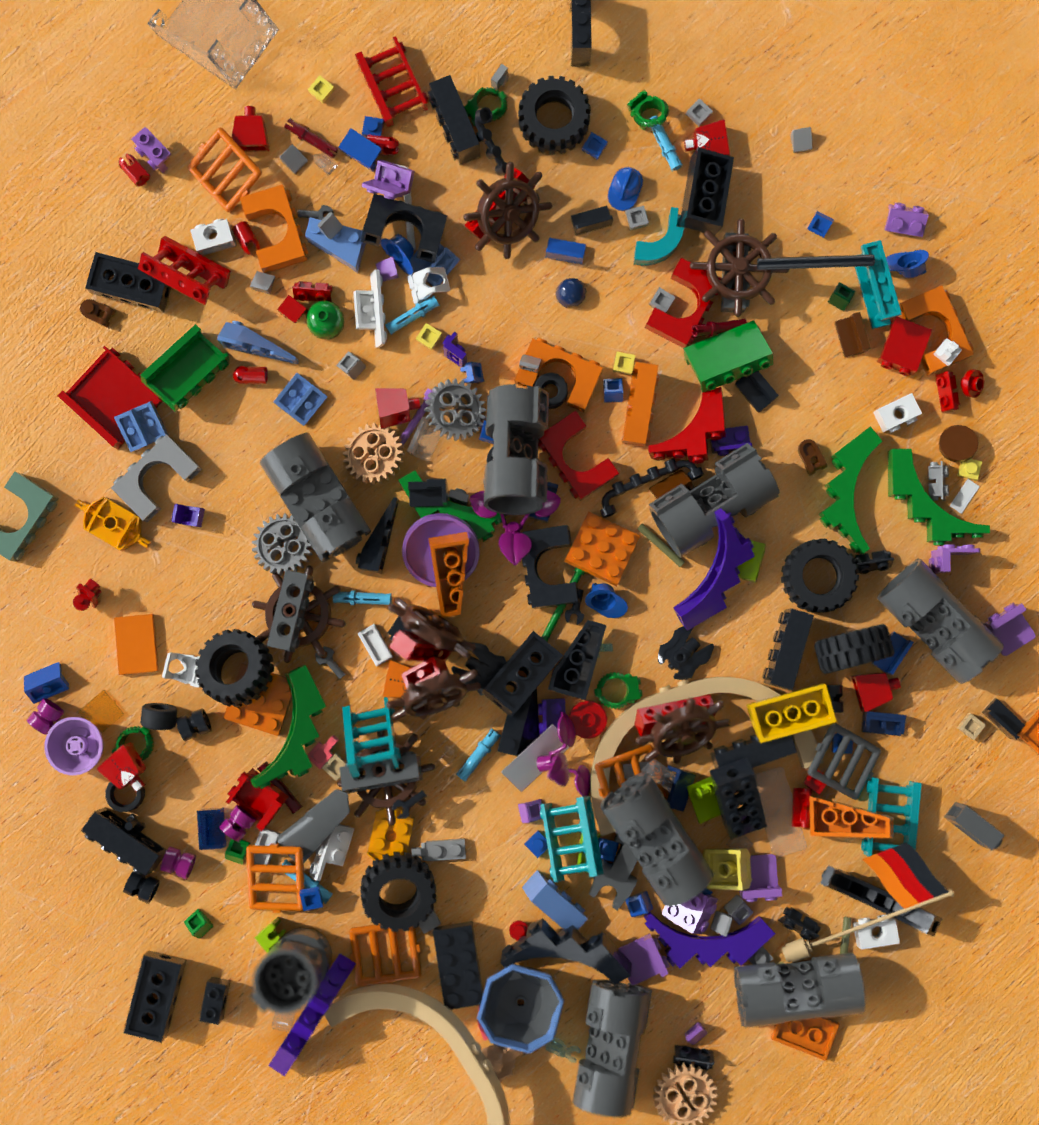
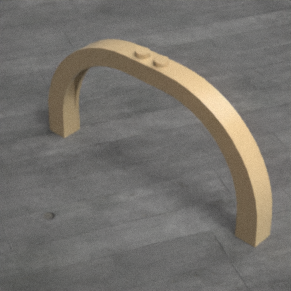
[590,677,824,836]
[324,984,510,1125]

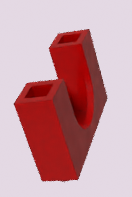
[645,258,722,348]
[538,410,619,501]

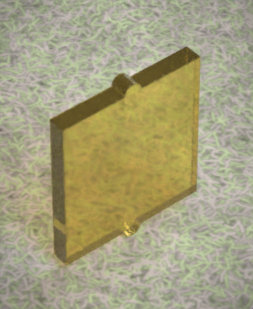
[78,690,124,733]

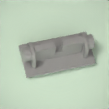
[928,461,949,501]

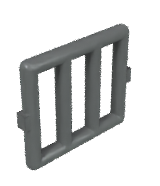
[808,723,881,800]

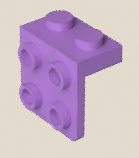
[362,160,415,200]
[929,545,980,574]
[984,603,1036,656]
[739,854,782,902]
[662,893,718,934]
[618,933,670,985]

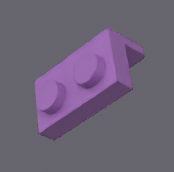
[131,127,171,173]
[884,202,929,237]

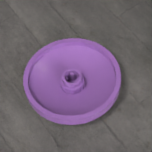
[402,513,480,587]

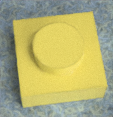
[308,75,335,103]
[416,323,442,350]
[613,352,635,375]
[957,459,982,481]

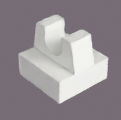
[933,338,962,366]

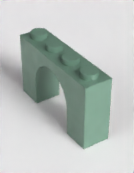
[0,472,59,562]

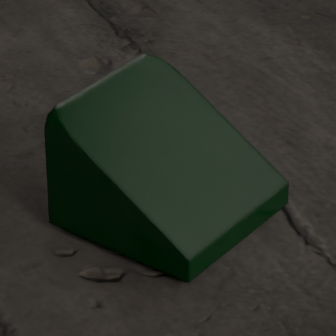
[828,282,855,311]

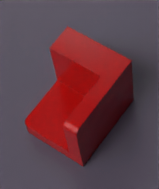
[277,295,308,323]

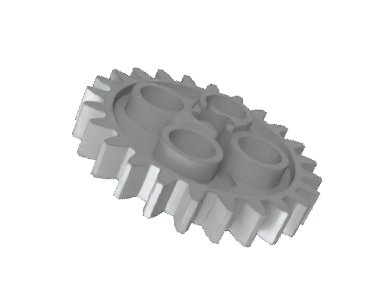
[424,379,486,441]
[252,513,313,576]

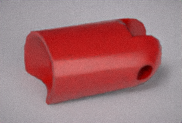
[367,135,399,156]
[118,154,150,187]
[232,221,260,256]
[233,366,268,384]

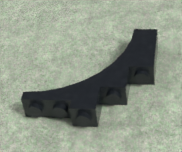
[820,865,942,937]
[500,918,632,985]

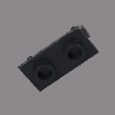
[852,550,894,574]
[778,907,821,941]
[673,1045,715,1071]

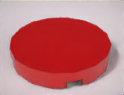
[569,700,607,739]

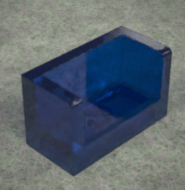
[197,807,226,850]

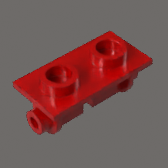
[292,281,333,302]
[935,371,960,412]
[792,788,812,828]

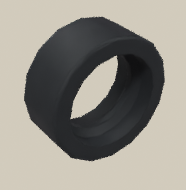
[105,782,145,812]

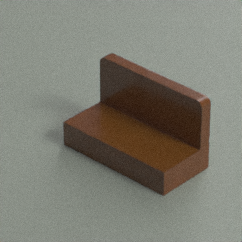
[835,312,870,357]
[649,470,694,499]

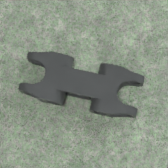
[589,834,638,911]

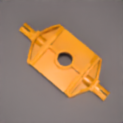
[75,496,151,551]
[367,793,414,860]

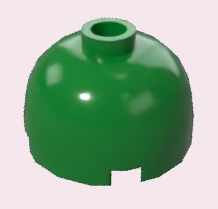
[306,300,344,339]

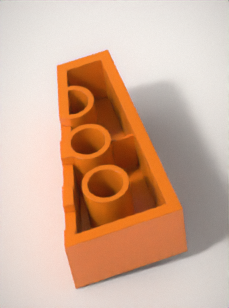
[622,362,659,447]
[429,532,469,618]
[810,796,894,838]

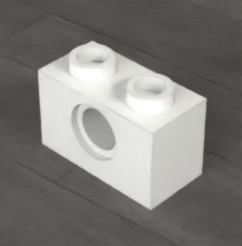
[190,219,237,256]
[873,393,922,433]
[853,915,900,950]

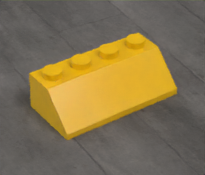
[746,684,837,743]

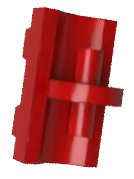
[73,578,102,611]

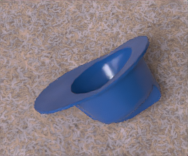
[608,167,643,211]
[381,234,414,275]
[886,250,929,278]
[585,583,628,618]

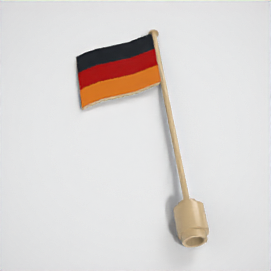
[782,843,954,963]

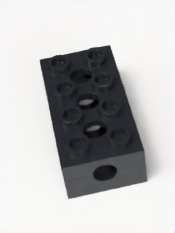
[85,252,171,313]
[482,631,563,718]
[709,758,767,840]
[123,951,187,1043]

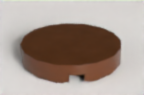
[939,425,979,462]

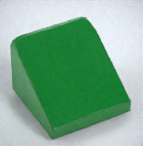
[225,839,250,865]
[184,909,213,939]

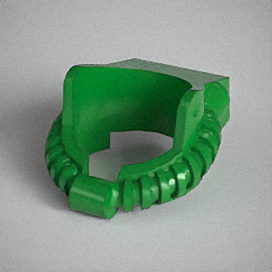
[464,87,508,126]
[627,90,669,130]
[594,672,642,709]
[111,726,154,761]

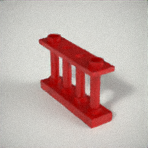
[355,36,429,128]
[138,236,231,305]

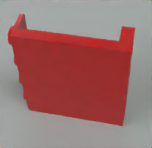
[57,346,163,449]

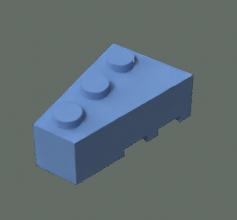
[305,217,366,273]
[522,870,588,930]

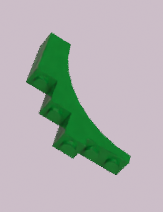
[819,426,882,554]
[888,449,990,546]
[399,470,514,542]
[250,665,326,789]

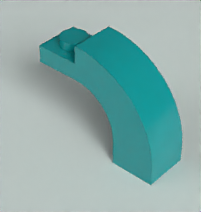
[633,207,684,266]

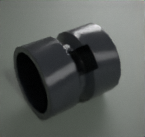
[826,685,844,713]
[176,708,212,741]
[123,871,160,904]

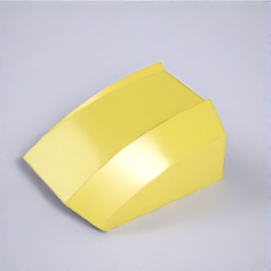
[703,848,752,890]

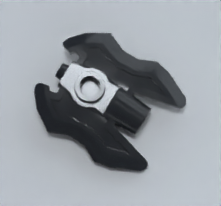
[658,626,714,680]
[451,642,506,695]

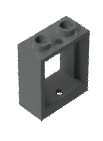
[944,802,1004,851]

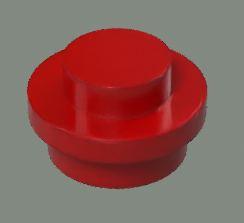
[509,920,528,940]

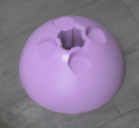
[44,717,104,775]

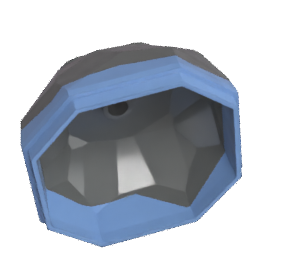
[477,964,564,1054]

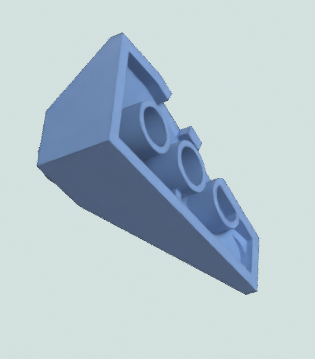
[217,321,299,365]

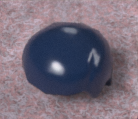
[556,278,586,307]

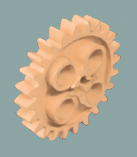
[343,423,405,485]
[653,1063,718,1125]

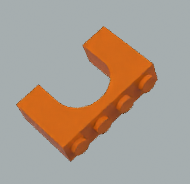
[239,184,309,273]
[899,285,974,376]
[515,338,603,412]

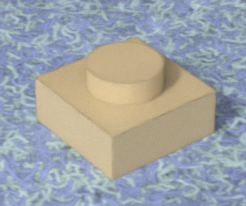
[957,713,986,740]
[322,753,346,781]

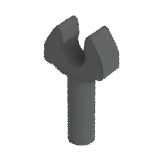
[298,205,334,220]
[315,646,346,679]

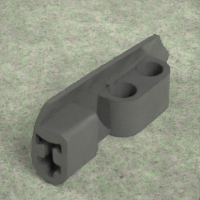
[277,789,350,863]

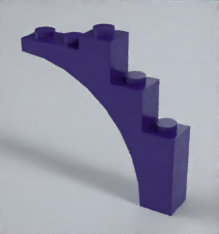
[673,508,755,631]
[644,912,775,969]
[268,953,356,1077]

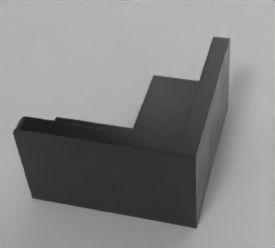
[408,479,448,507]

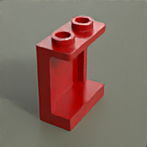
[877,317,932,376]
[226,768,289,832]

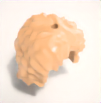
[482,1044,523,1082]

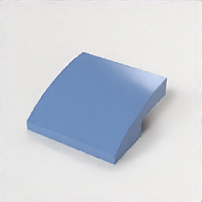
[410,244,460,287]
[273,372,328,426]
[114,401,169,452]

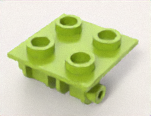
[687,777,721,824]

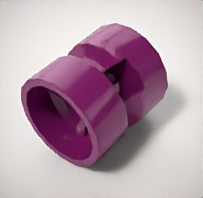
[27,698,64,735]
[220,805,257,842]
[160,846,196,880]

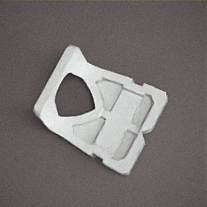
[407,267,450,304]
[162,652,200,688]

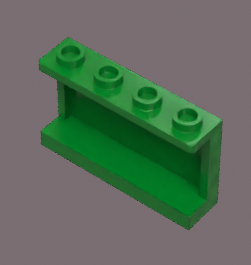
[683,320,773,392]
[140,324,229,412]

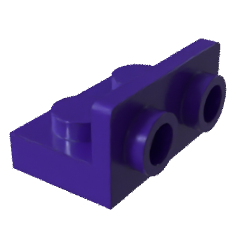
[443,332,467,368]
[710,426,753,456]
[538,698,566,734]

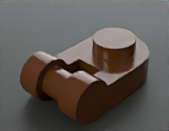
[80,299,116,328]
[798,439,828,476]

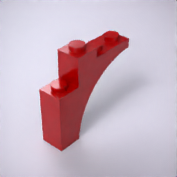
[648,387,726,464]

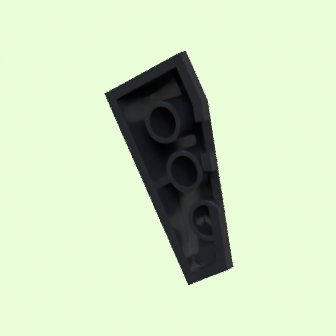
[356,497,399,574]
[548,620,606,701]
[498,676,540,756]

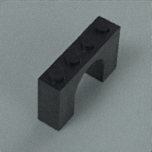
[570,0,592,66]
[361,194,447,263]
[522,525,580,609]

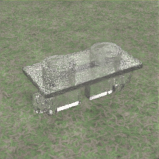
[641,759,676,793]

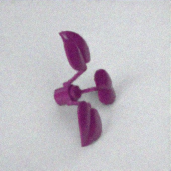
[469,490,561,566]
[537,712,591,797]

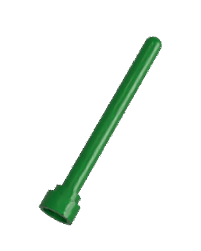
[542,567,587,642]

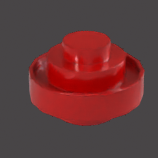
[960,369,985,398]

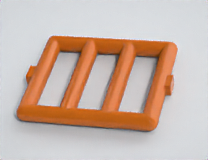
[187,127,262,212]
[595,744,667,798]
[246,843,305,913]
[349,924,421,986]

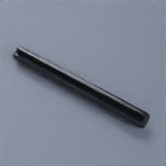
[757,255,875,270]

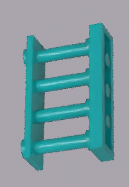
[855,240,902,329]
[342,697,401,778]
[861,777,922,856]
[540,796,604,883]

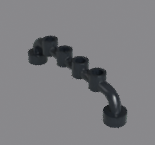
[475,107,540,205]
[600,458,704,518]

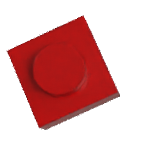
[802,769,826,795]

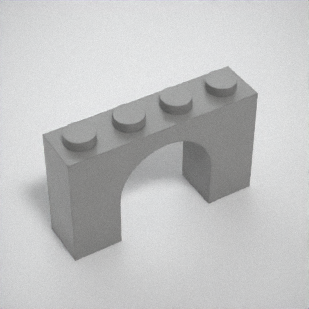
[111,434,202,522]

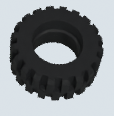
[518,75,591,155]
[781,539,859,613]
[814,624,895,674]
[195,629,274,707]
[360,852,437,932]

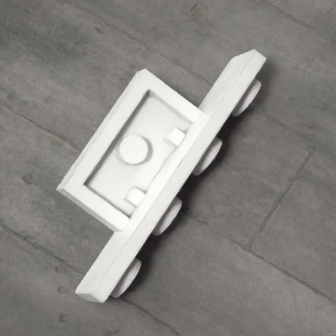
[353,269,387,348]
[310,824,354,881]

